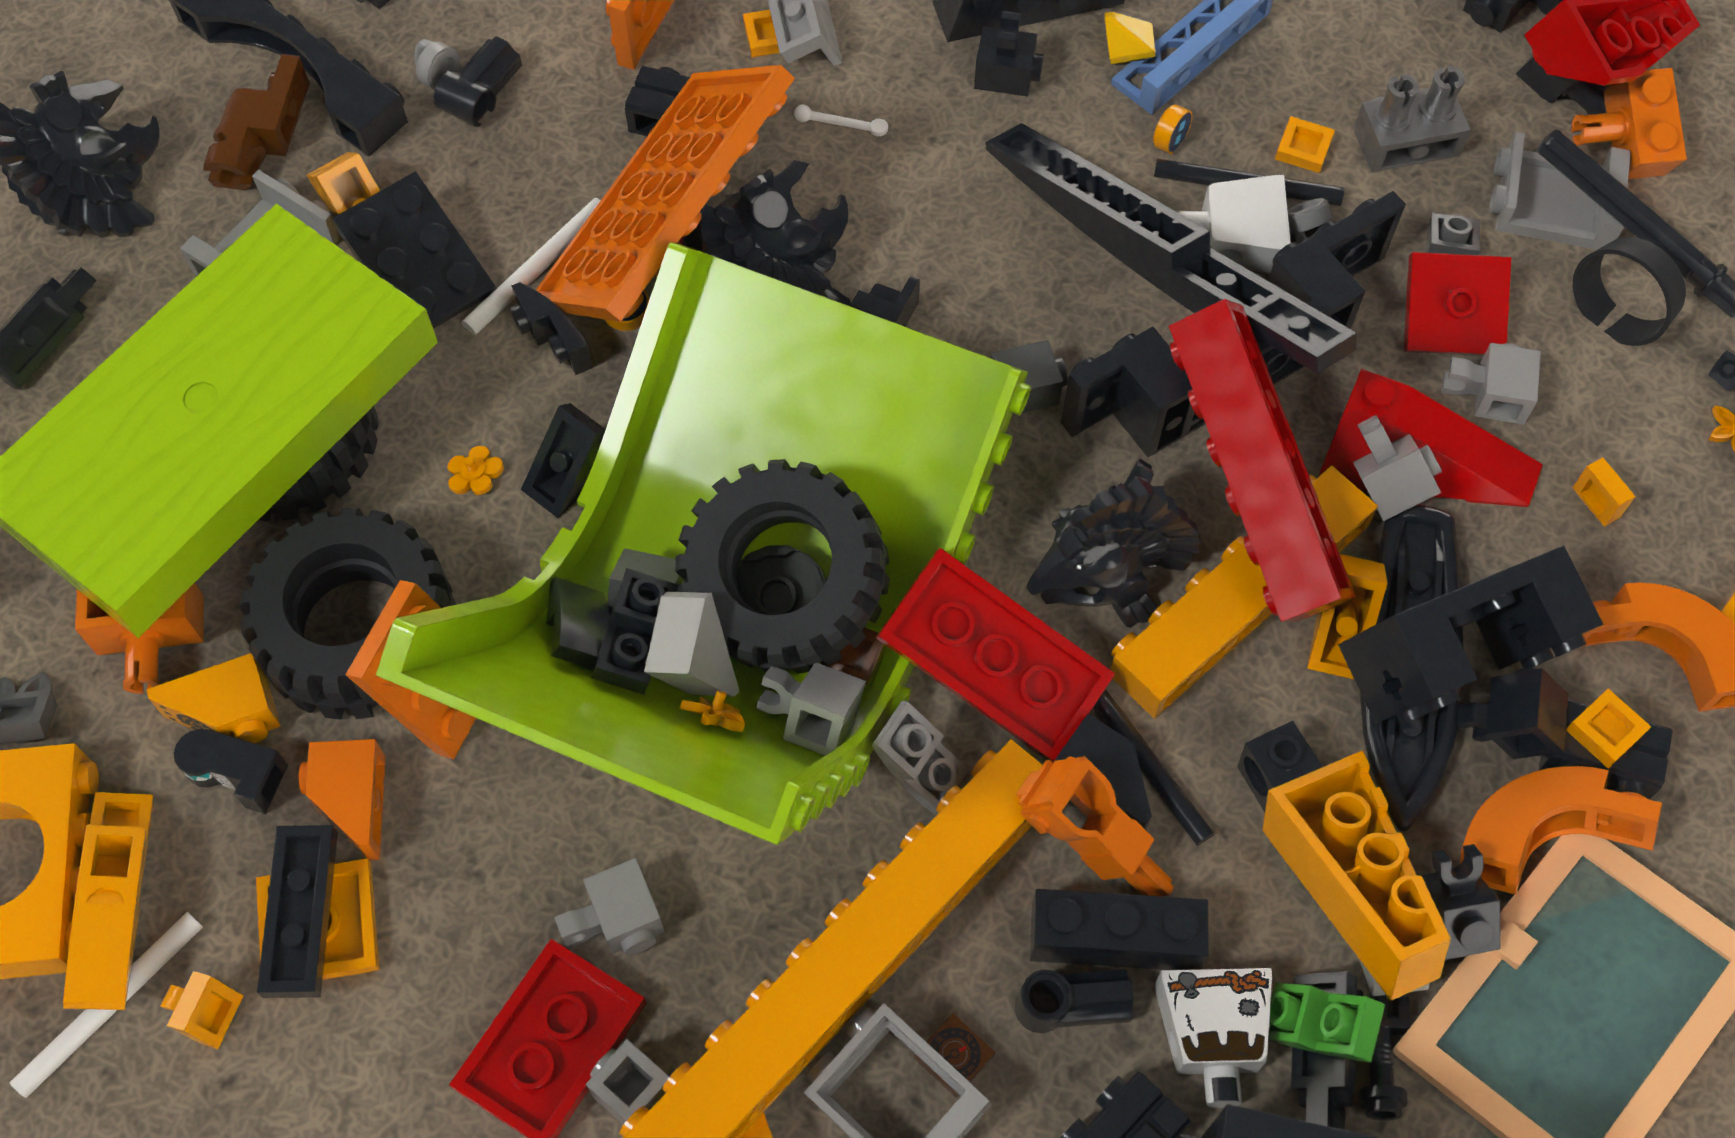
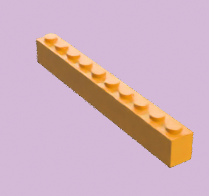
[619,739,1042,1138]

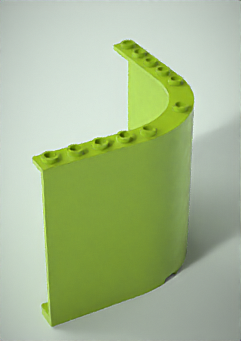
[376,242,1031,845]

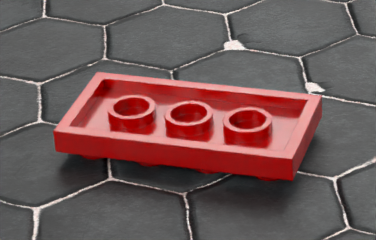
[875,548,1115,762]

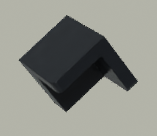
[850,276,920,327]

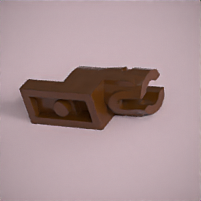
[203,54,310,191]

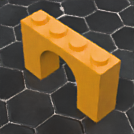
[0,743,99,979]

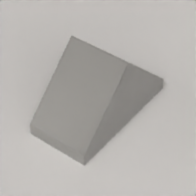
[644,592,740,697]

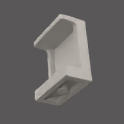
[1489,131,1631,249]

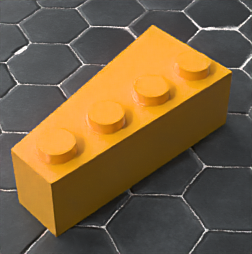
[1262,750,1451,1001]

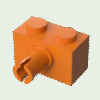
[1571,68,1687,179]
[75,583,204,694]

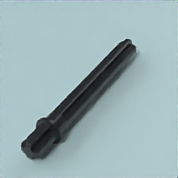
[1537,130,1735,318]

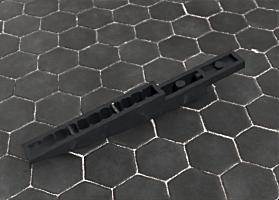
[985,123,1357,374]

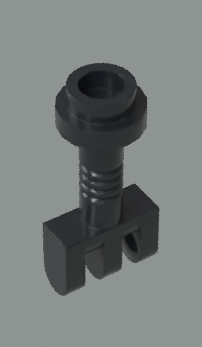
[1357,989,1411,1121]

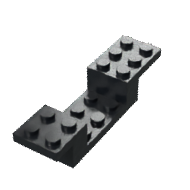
[1061,190,1406,457]

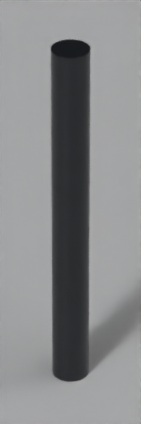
[1154,158,1344,206]
[1093,689,1215,846]

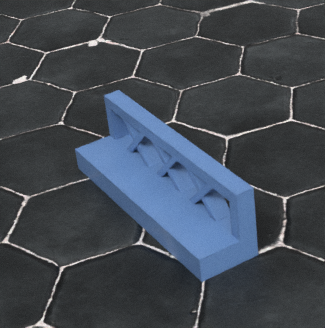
[1111,0,1273,115]

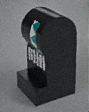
[173,729,288,814]

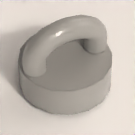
[414,39,460,90]
[1287,198,1333,245]

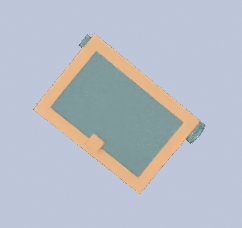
[1392,834,1735,1138]

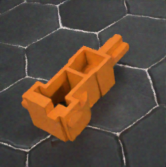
[1016,756,1174,897]

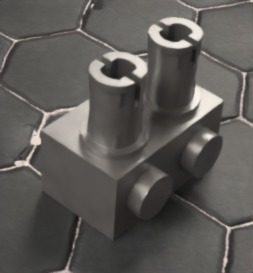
[1354,66,1471,173]

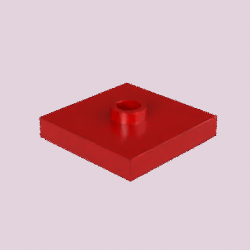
[1404,252,1512,356]

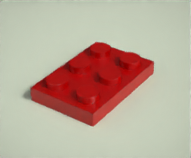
[449,939,647,1138]

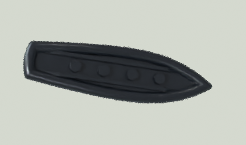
[1360,504,1463,832]

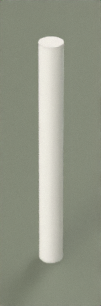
[461,198,601,335]
[9,912,203,1098]

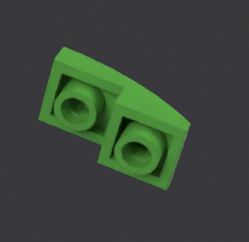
[1268,982,1385,1062]

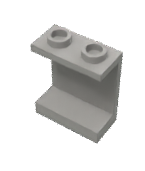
[180,170,341,276]

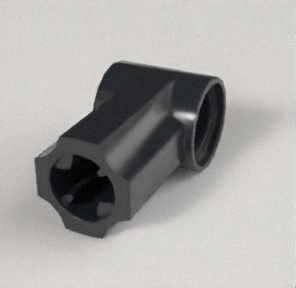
[434,36,522,127]
[1014,969,1134,1033]

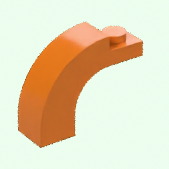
[1583,582,1735,712]
[1460,766,1662,895]

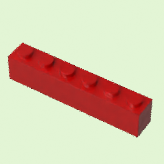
[1169,299,1356,622]

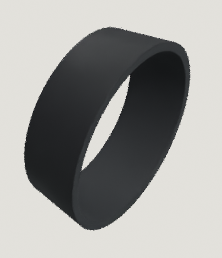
[1572,237,1686,346]

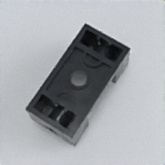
[1338,545,1604,725]

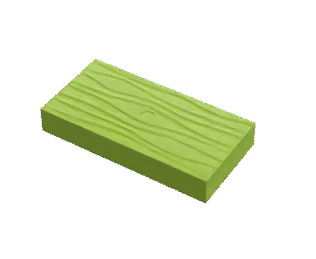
[0,203,438,638]

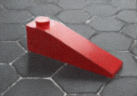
[1524,0,1700,85]

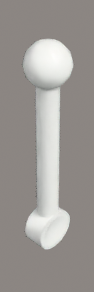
[794,105,888,136]

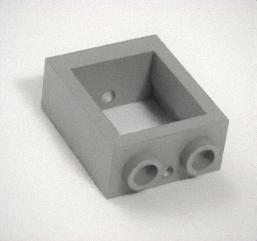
[804,1003,992,1138]

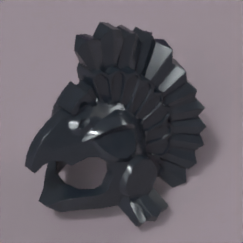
[0,71,160,238]
[685,160,851,306]
[1026,458,1202,628]

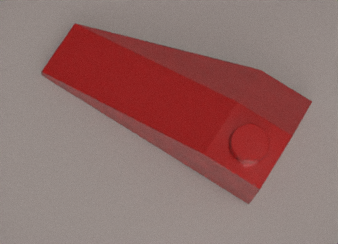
[1318,368,1543,507]

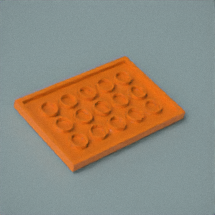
[536,65,795,322]

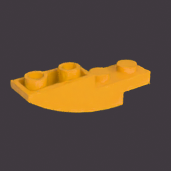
[63,792,154,1010]

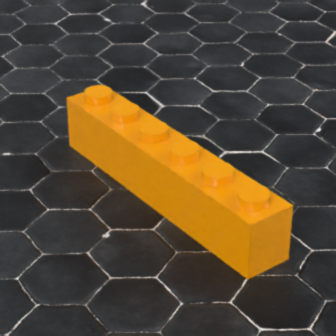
[1111,466,1378,719]

